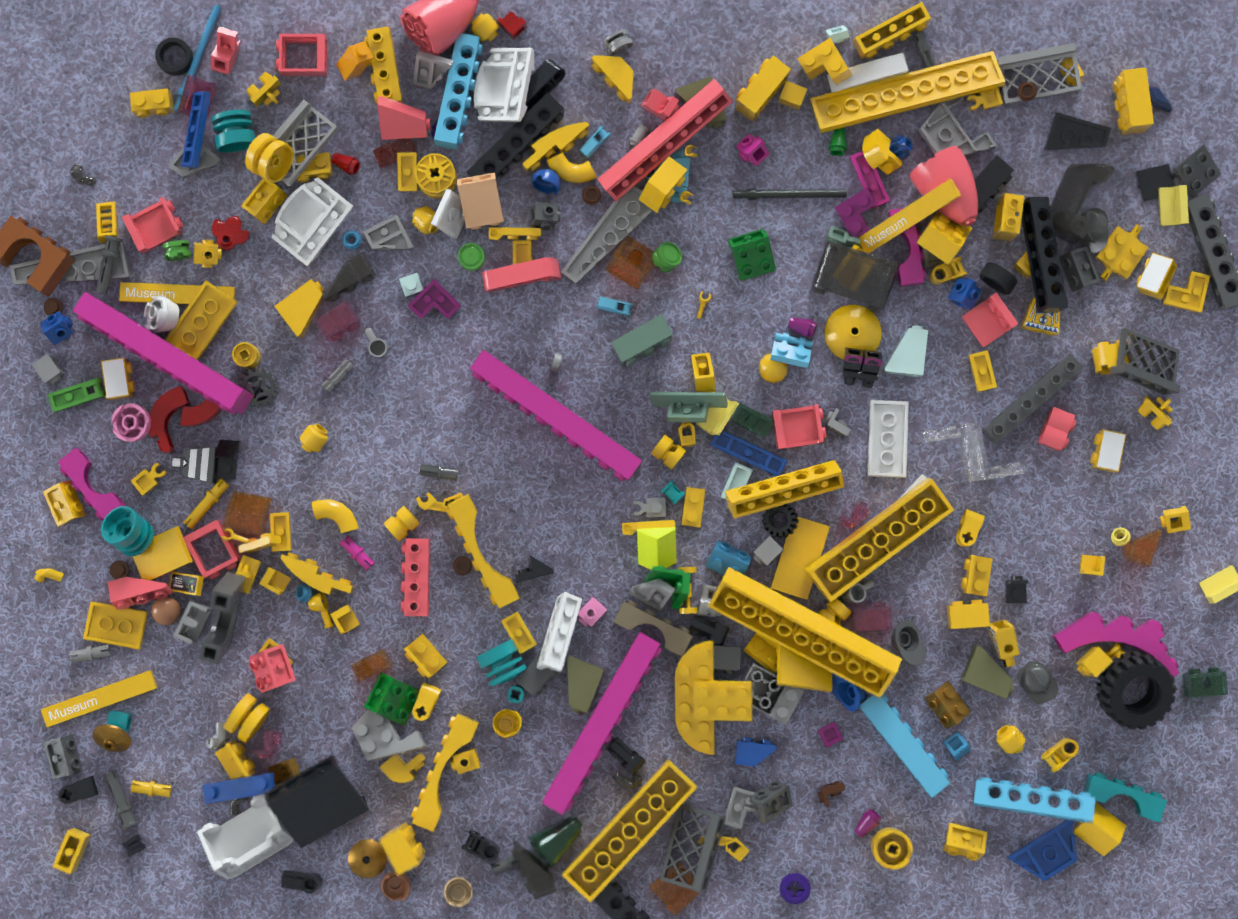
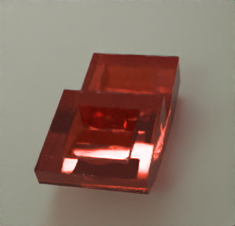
[373,138,418,168]

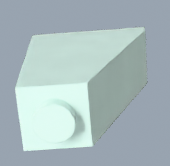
[883,325,928,377]

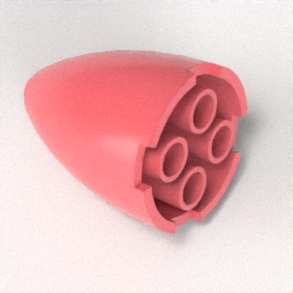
[400,0,478,56]
[909,146,978,227]

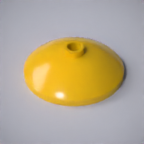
[824,305,882,360]

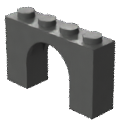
[199,572,246,664]

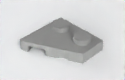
[413,50,454,90]
[168,144,222,179]
[363,215,414,250]
[629,579,675,613]

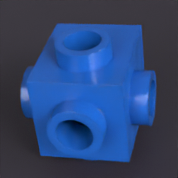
[948,278,982,310]
[40,311,74,346]

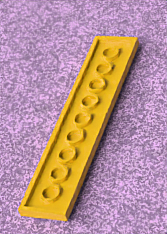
[810,51,1005,133]

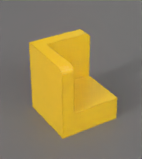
[778,81,807,110]
[1079,555,1105,576]
[259,567,291,595]
[330,605,360,635]

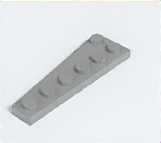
[561,186,653,284]
[9,241,131,285]

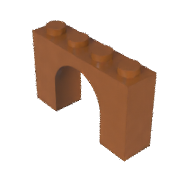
[0,215,76,297]

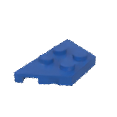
[1007,820,1077,881]

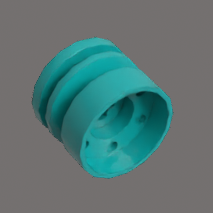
[211,110,255,153]
[101,506,154,556]
[476,639,527,686]

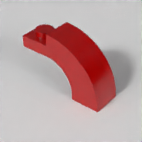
[180,373,224,427]

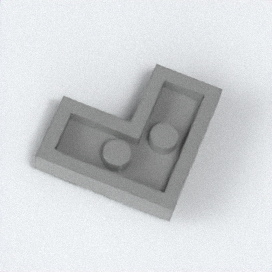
[724,786,759,829]

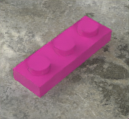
[849,151,890,209]

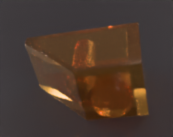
[1123,529,1162,567]
[351,648,394,682]

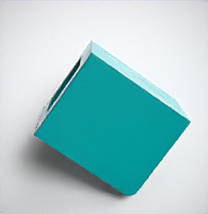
[107,710,132,733]

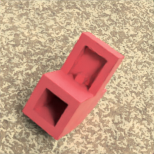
[211,27,240,75]
[640,89,679,121]

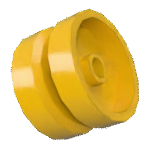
[245,133,294,183]
[223,693,271,744]

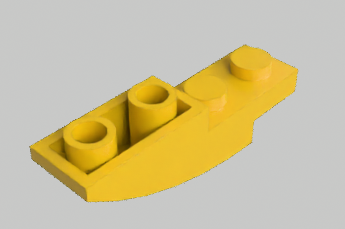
[522,122,590,173]
[281,552,355,595]

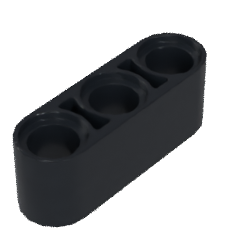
[525,59,566,111]

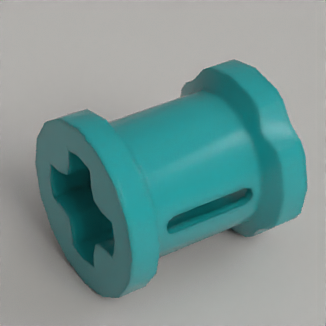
[660,480,685,504]
[507,685,525,704]

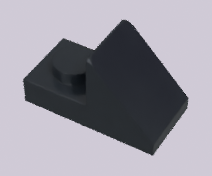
[215,439,240,479]
[515,555,554,583]

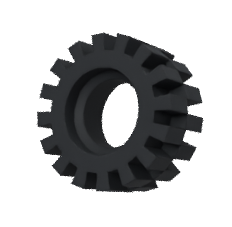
[762,504,799,538]

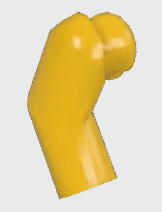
[34,568,64,583]

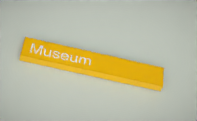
[858,179,961,255]
[119,282,236,305]
[40,670,158,727]

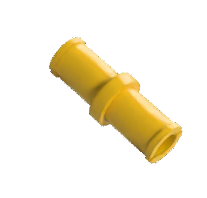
[131,780,172,798]

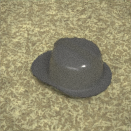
[1077,208,1109,253]
[891,620,926,666]
[1018,661,1058,705]

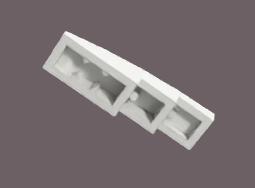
[827,53,909,92]

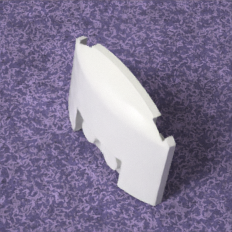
[474,48,534,122]
[272,178,354,266]

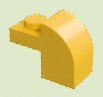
[862,129,902,175]
[380,752,426,783]

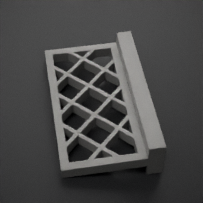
[997,43,1082,105]
[273,100,339,186]

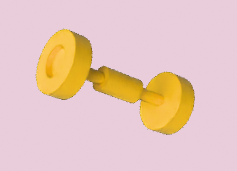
[678,567,698,614]

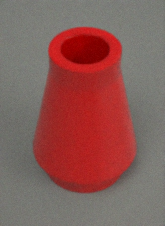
[331,152,360,175]

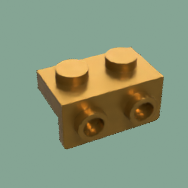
[924,681,971,729]
[268,757,300,787]

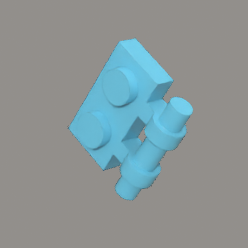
[770,333,813,368]

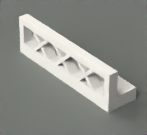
[536,592,582,672]

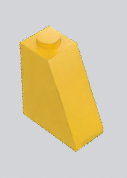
[274,279,325,339]

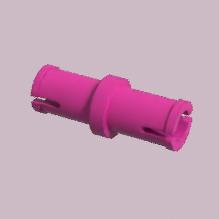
[340,536,375,571]

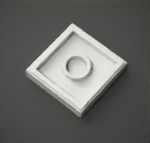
[431,189,465,239]

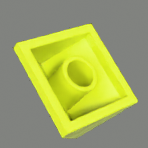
[637,527,677,570]

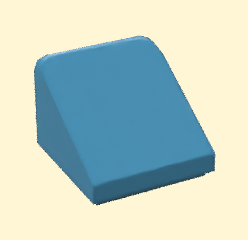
[942,731,971,761]

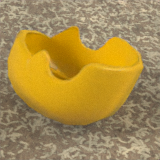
[759,353,788,383]
[493,709,522,738]

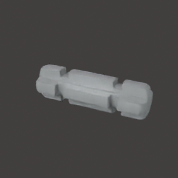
[322,359,353,392]

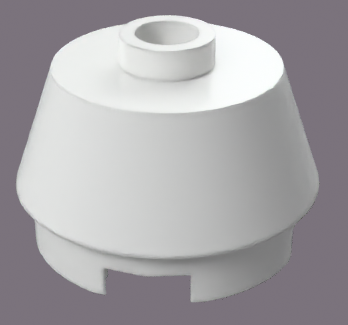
[144,295,179,333]

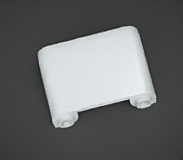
[197,794,294,879]

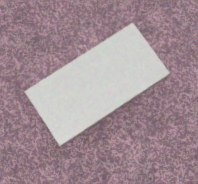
[867,400,909,478]

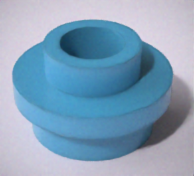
[342,230,362,250]
[296,583,313,603]

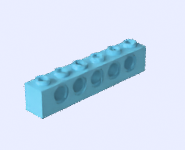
[434,33,483,150]
[973,777,1095,823]

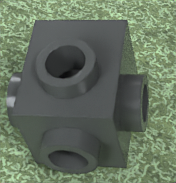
[531,201,561,230]

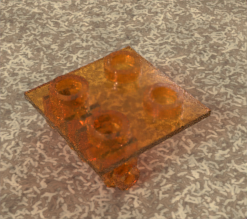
[649,862,700,915]

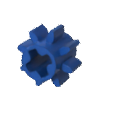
[889,135,913,159]

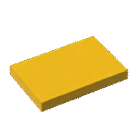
[133,526,193,581]
[83,601,148,650]
[777,646,832,692]

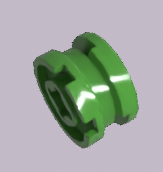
[163,240,192,261]
[652,242,682,272]
[458,243,485,271]

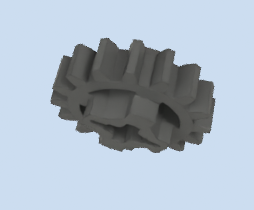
[237,366,279,408]

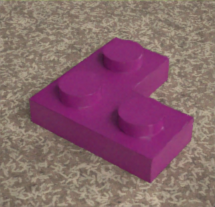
[834,188,878,238]
[407,279,462,319]

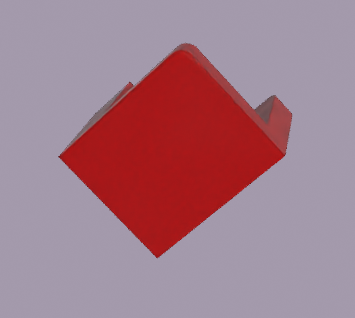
[497,11,527,40]

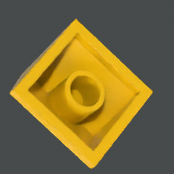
[1073,802,1127,856]

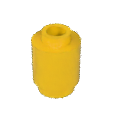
[1059,58,1085,87]

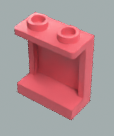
[122,197,184,254]
[771,404,827,450]

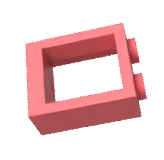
[276,34,328,76]
[183,520,241,580]

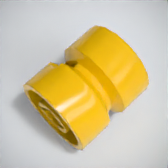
[232,342,261,369]
[650,434,686,470]
[384,506,420,542]
[818,598,852,626]

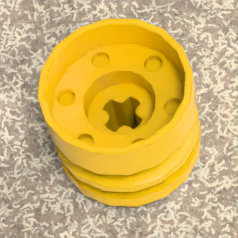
[415,153,457,199]

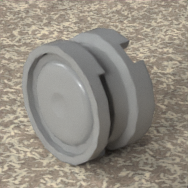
[603,29,634,56]

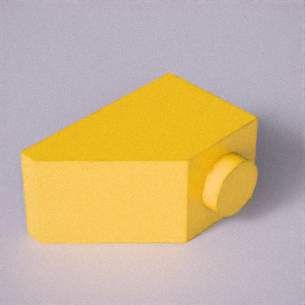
[691,352,716,392]

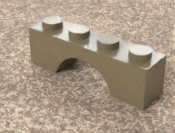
[613,600,693,657]

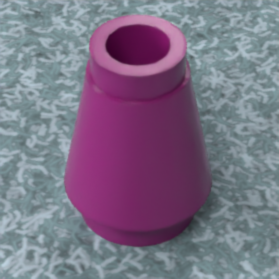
[788,317,817,338]
[854,808,882,838]

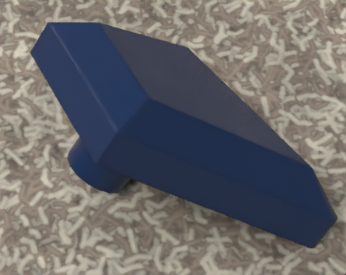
[1149,87,1172,112]

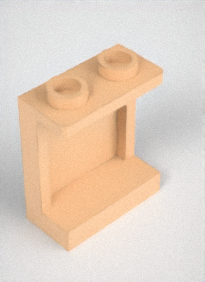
[457,173,504,229]

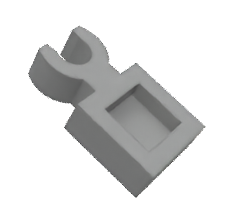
[633,498,666,518]

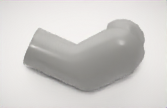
[206,722,226,749]

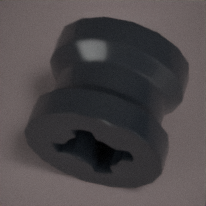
[121,834,146,857]

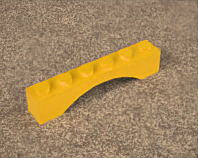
[446,493,520,609]
[411,713,479,832]

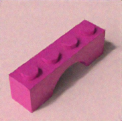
[888,208,926,288]
[58,448,126,522]

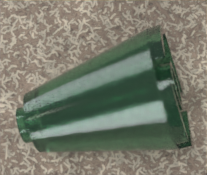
[528,816,583,869]

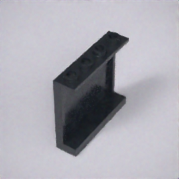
[264,754,369,848]

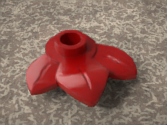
[212,216,250,251]

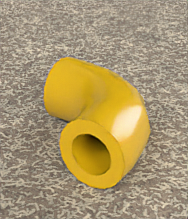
[546,152,597,184]
[312,499,359,533]

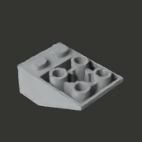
[743,663,804,725]

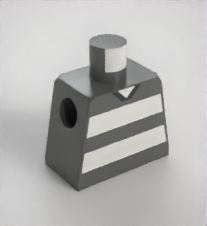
[172,447,217,484]

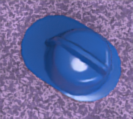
[832,673,868,712]

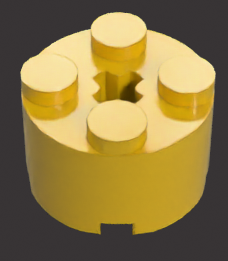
[1091,339,1132,375]
[871,827,913,870]

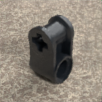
[58,776,99,804]
[461,830,500,861]

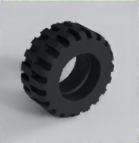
[1096,651,1176,730]

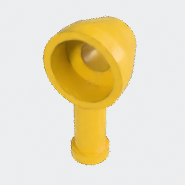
[308,592,334,629]

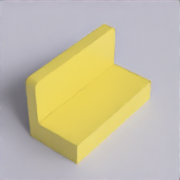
[1158,185,1189,226]
[696,399,739,435]
[1199,566,1238,604]

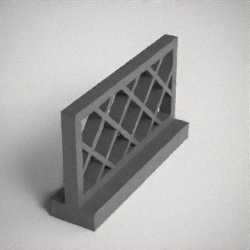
[1111,328,1180,395]
[660,804,726,893]

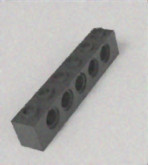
[1188,194,1238,311]
[981,354,1083,445]

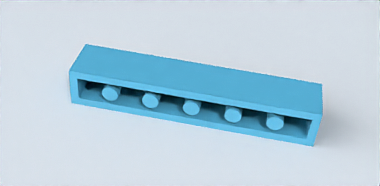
[859,693,950,798]

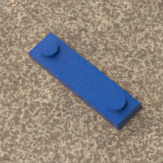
[181,91,211,168]
[710,430,788,476]
[202,773,275,804]

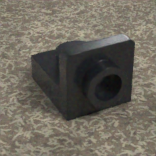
[1006,576,1028,603]

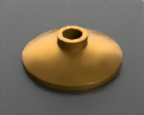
[92,725,131,752]
[348,839,387,878]

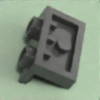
[1059,246,1101,292]
[43,734,83,780]
[749,781,793,824]

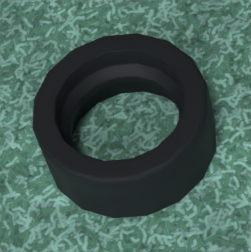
[155,37,193,76]
[979,262,1018,295]

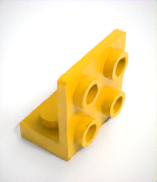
[215,740,256,780]

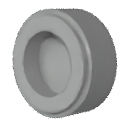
[549,353,562,373]

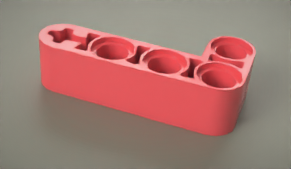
[482,257,561,292]

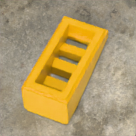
[96,202,119,244]

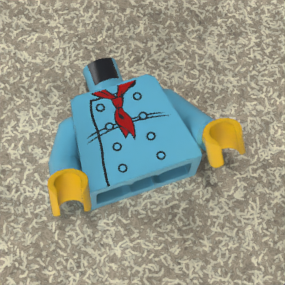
[646,145,697,205]

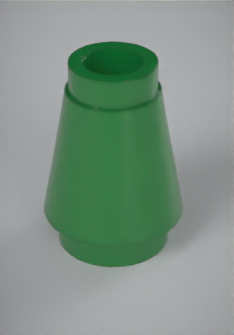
[828,127,847,156]

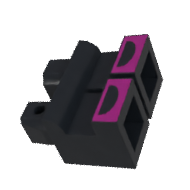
[842,347,882,388]

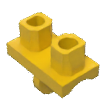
[246,72,281,107]
[1138,395,1173,430]
[236,555,262,594]

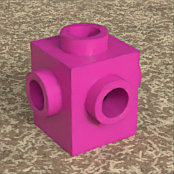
[736,133,770,167]

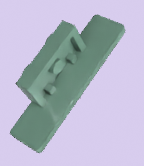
[650,391,728,423]

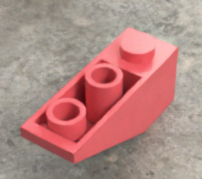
[108,577,173,610]

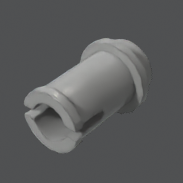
[628,124,649,148]

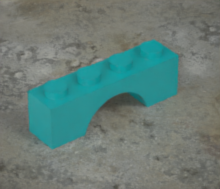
[1083,772,1167,823]

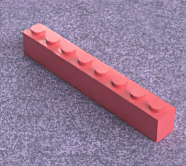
[598,79,733,201]

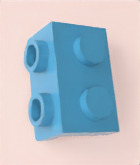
[705,540,752,575]

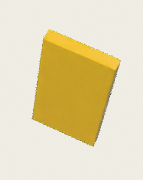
[165,280,238,361]
[770,517,830,600]

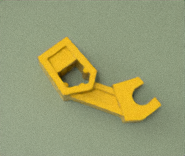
[677,422,696,448]
[416,493,463,512]
[697,835,749,862]

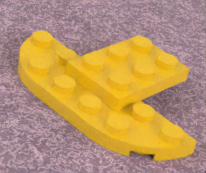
[675,641,753,755]

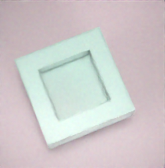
[826,25,849,43]
[399,273,423,297]

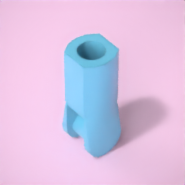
[579,126,611,159]
[597,296,634,316]

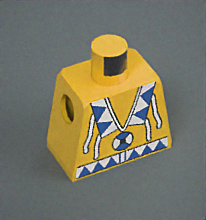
[1020,298,1060,336]
[988,619,1019,667]

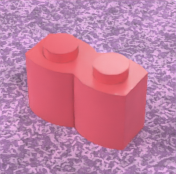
[1037,407,1076,451]

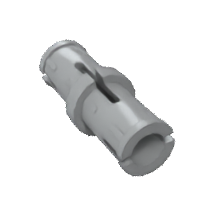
[69,644,111,663]

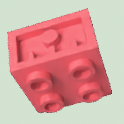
[962,292,1018,347]
[249,644,296,693]

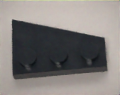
[1044,112,1111,149]

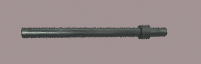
[732,189,847,200]

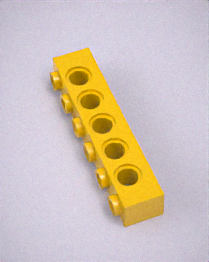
[725,460,844,519]

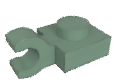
[826,225,860,251]

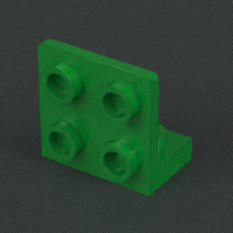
[727,228,776,281]
[643,566,691,610]
[364,672,420,726]

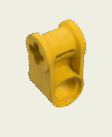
[929,256,968,285]
[955,509,985,547]
[412,682,442,721]
[1041,738,1079,773]

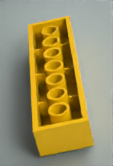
[804,478,954,602]
[562,758,697,903]

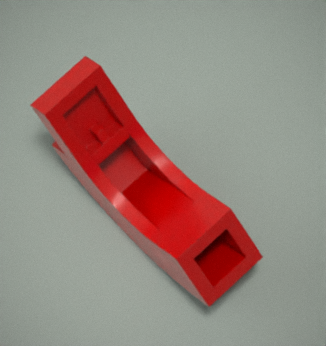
[149,386,191,454]

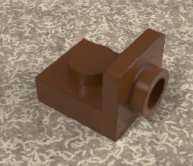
[817,780,846,807]

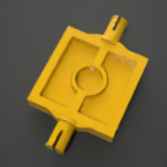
[1095,224,1148,281]

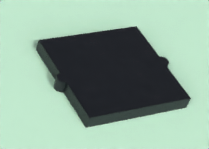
[1136,164,1175,202]

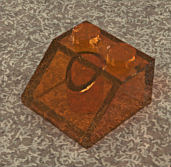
[605,236,654,290]
[223,491,272,535]

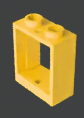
[992,193,1024,241]

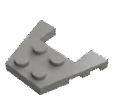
[918,97,997,155]
[352,709,427,762]

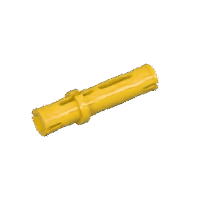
[183,478,230,530]

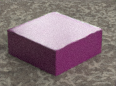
[817,721,844,748]

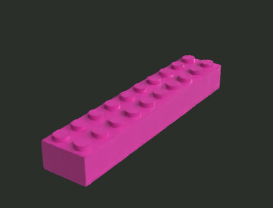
[73,292,254,415]
[470,349,642,482]
[542,631,661,815]

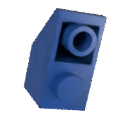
[734,737,777,767]

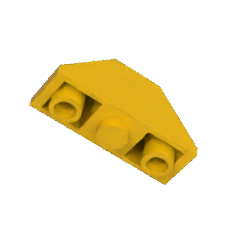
[591,55,634,104]

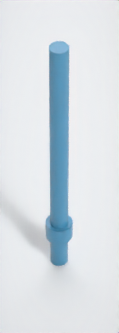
[173,5,222,112]

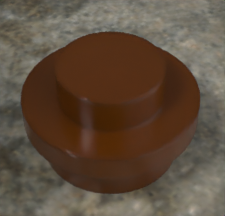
[1018,82,1037,101]
[582,186,601,205]
[44,298,63,316]
[453,556,472,575]
[110,561,130,579]

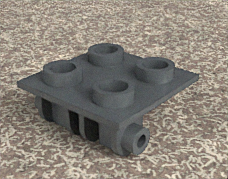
[1172,144,1221,198]

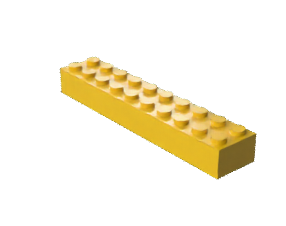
[708,567,901,698]

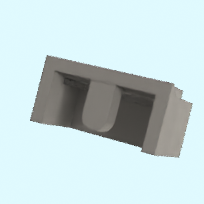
[173,601,212,644]

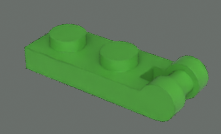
[48,378,106,413]

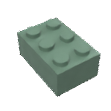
[611,314,673,367]

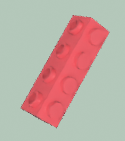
[401,539,430,616]

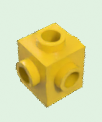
[193,240,222,268]

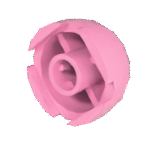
[111,403,151,442]

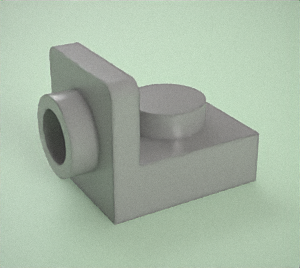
[825,408,851,437]

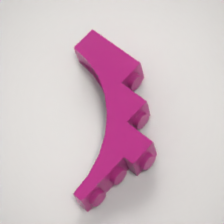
[1052,611,1180,677]

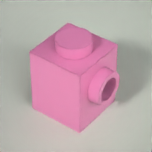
[578,597,607,627]

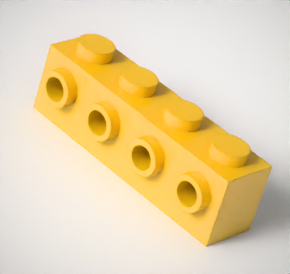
[852,2,931,60]
[364,26,403,103]

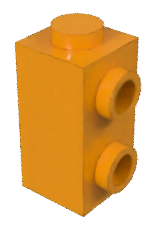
[336,41,374,81]

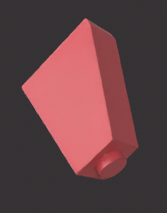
[377,96,431,140]

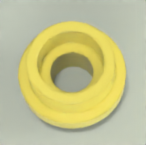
[1111,527,1131,546]

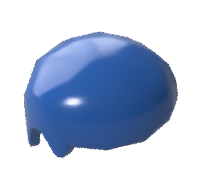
[531,169,561,195]

